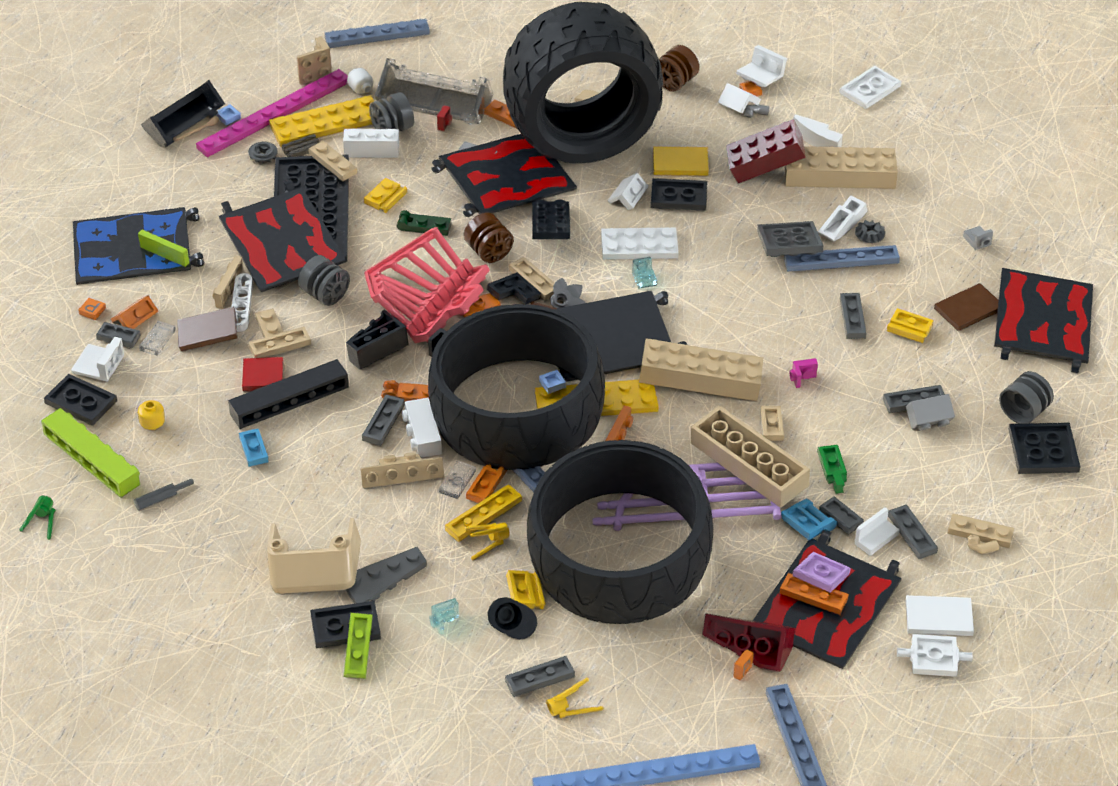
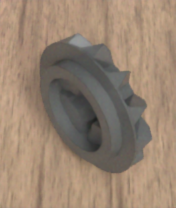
[248,141,278,163]
[855,220,885,243]

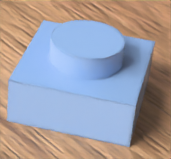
[217,104,241,126]
[539,370,566,394]

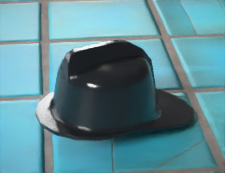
[487,597,537,640]

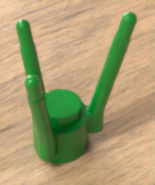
[19,495,56,540]

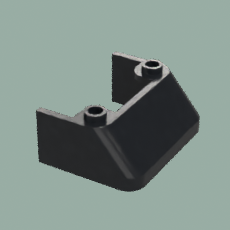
[141,80,225,147]

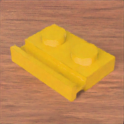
[364,178,407,213]
[886,308,934,343]
[506,570,545,609]

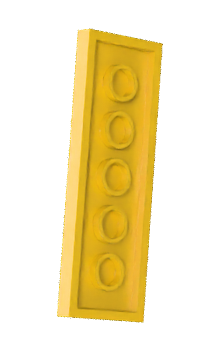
[269,95,374,147]
[535,379,659,416]

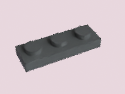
[840,293,866,339]
[883,385,945,413]
[362,395,405,446]
[888,504,938,559]
[505,656,575,697]

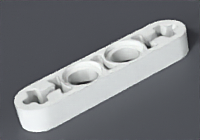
[232,273,253,332]

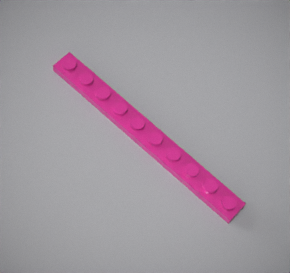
[196,69,348,158]

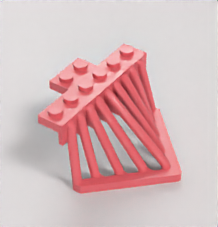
[364,227,490,343]

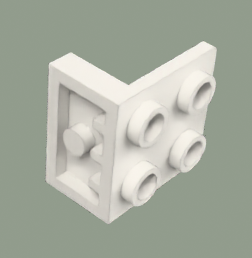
[736,45,787,87]
[71,337,124,382]

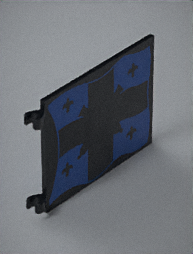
[73,207,204,285]

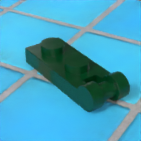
[396,210,451,236]

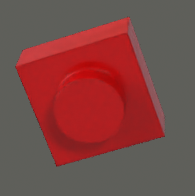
[437,105,452,131]

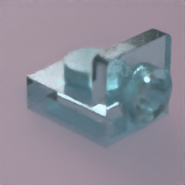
[632,257,657,289]
[429,598,459,634]

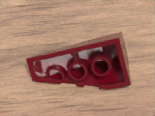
[702,613,795,672]

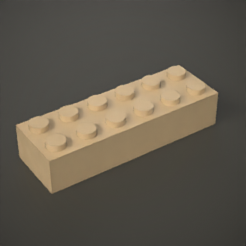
[784,146,898,189]
[639,339,764,401]
[691,405,810,508]

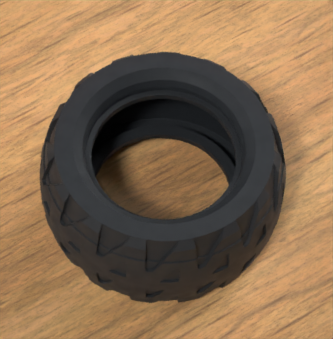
[503,2,663,164]

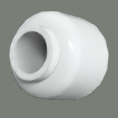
[347,68,374,94]

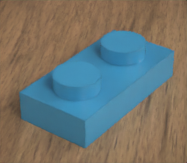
[239,428,269,467]

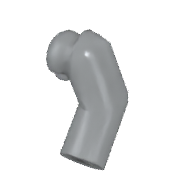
[744,104,770,118]

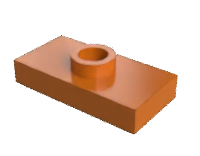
[463,293,501,318]

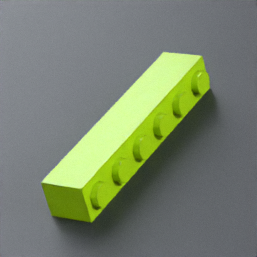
[41,408,140,498]

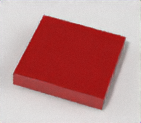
[242,357,283,391]

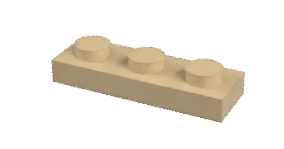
[309,141,358,181]
[212,256,244,309]
[509,257,555,301]
[249,327,311,358]
[947,513,1014,548]

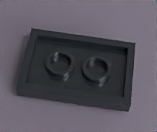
[650,178,707,211]
[44,373,118,426]
[310,601,381,649]

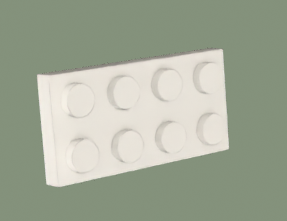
[601,227,679,260]

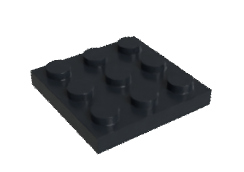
[1008,422,1081,474]

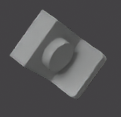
[963,226,993,250]

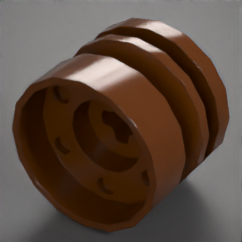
[659,45,700,92]
[463,212,514,263]

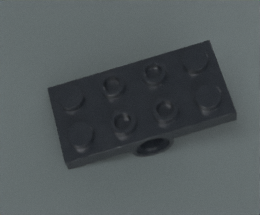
[532,199,570,239]

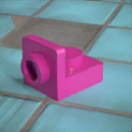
[789,358,818,388]

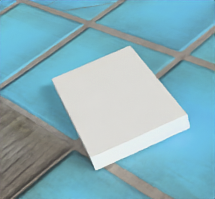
[839,66,901,109]
[905,595,974,636]

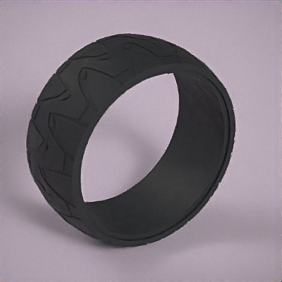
[428,304,605,470]
[527,440,714,624]

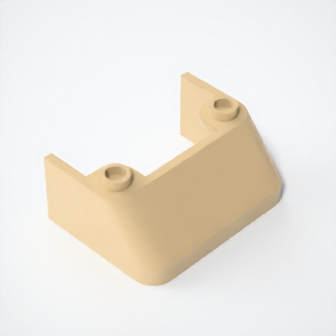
[267,518,361,594]

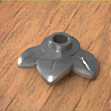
[551,278,586,308]

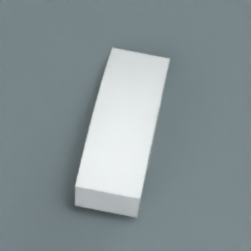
[794,114,843,147]
[818,196,867,242]

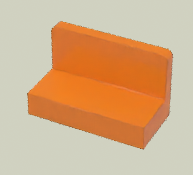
[111,295,159,329]

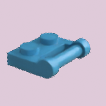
[781,498,837,540]

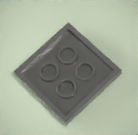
[757,221,823,257]

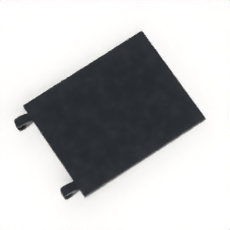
[555,290,687,382]

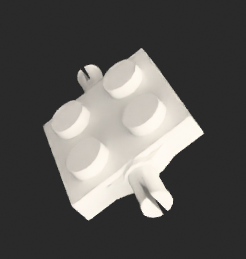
[897,634,973,677]

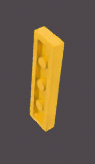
[445,484,522,542]

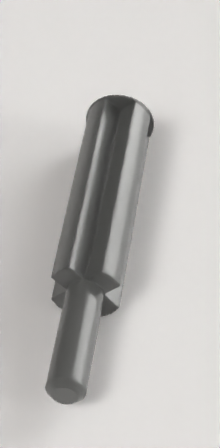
[134,479,194,511]

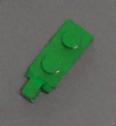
[817,445,847,494]

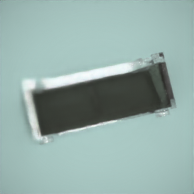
[375,58,493,125]

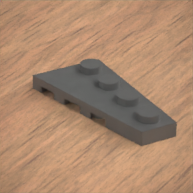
[346,547,427,604]

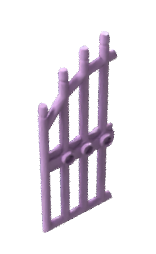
[593,463,782,531]

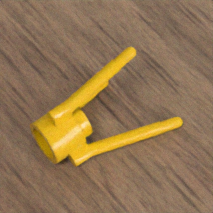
[465,522,510,560]
[546,678,604,719]

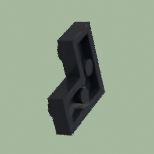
[487,272,541,304]

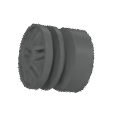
[369,92,414,131]
[298,255,350,306]
[999,371,1054,424]

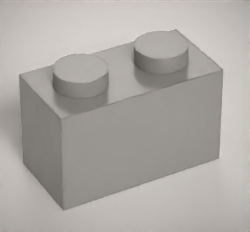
[906,394,955,431]

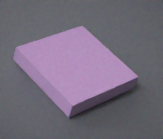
[792,552,851,593]

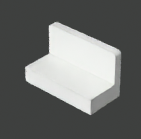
[718,83,761,113]
[608,173,649,210]
[855,507,899,556]

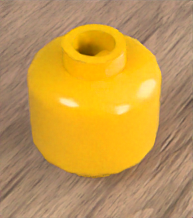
[137,400,165,430]

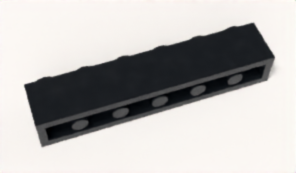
[228,359,349,429]

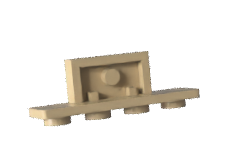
[360,452,444,488]

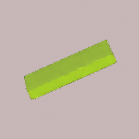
[138,230,189,267]
[344,613,372,679]

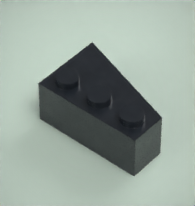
[346,309,409,370]

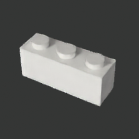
[343,129,399,158]
[402,398,442,458]

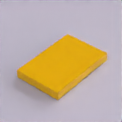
[653,146,709,176]

